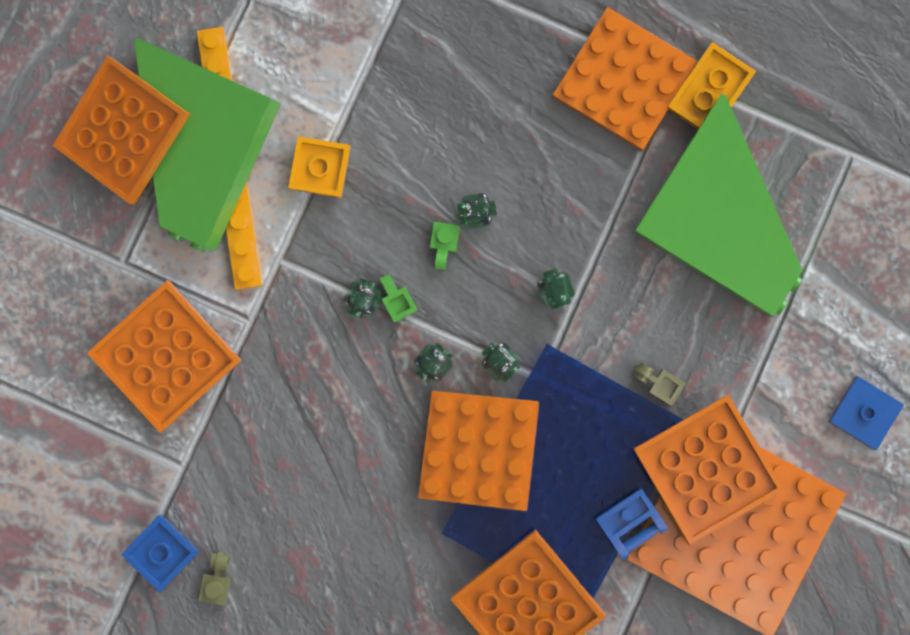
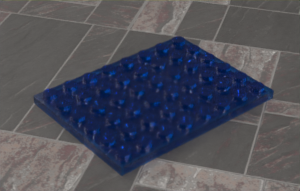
[442,344,684,599]

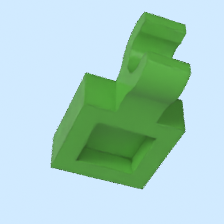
[430,222,460,270]
[380,274,418,323]

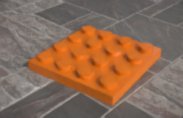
[552,7,697,151]
[52,56,190,205]
[87,280,242,433]
[418,391,539,511]
[633,394,784,545]
[450,529,606,635]

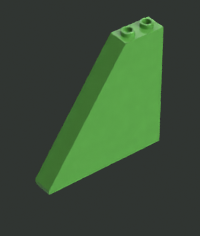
[134,38,281,252]
[633,94,803,317]

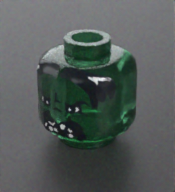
[457,193,497,229]
[536,268,575,310]
[343,278,382,320]
[414,342,453,383]
[480,342,520,382]

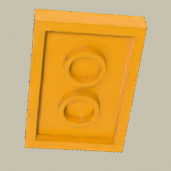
[668,42,756,130]

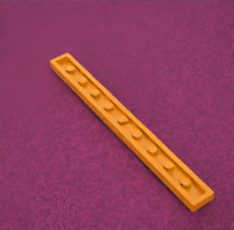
[197,27,263,290]

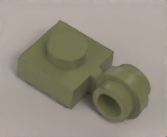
[633,362,686,406]
[198,551,232,606]

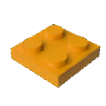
[288,136,351,199]

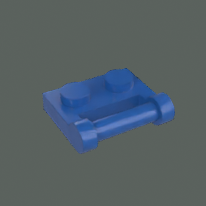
[595,488,668,560]

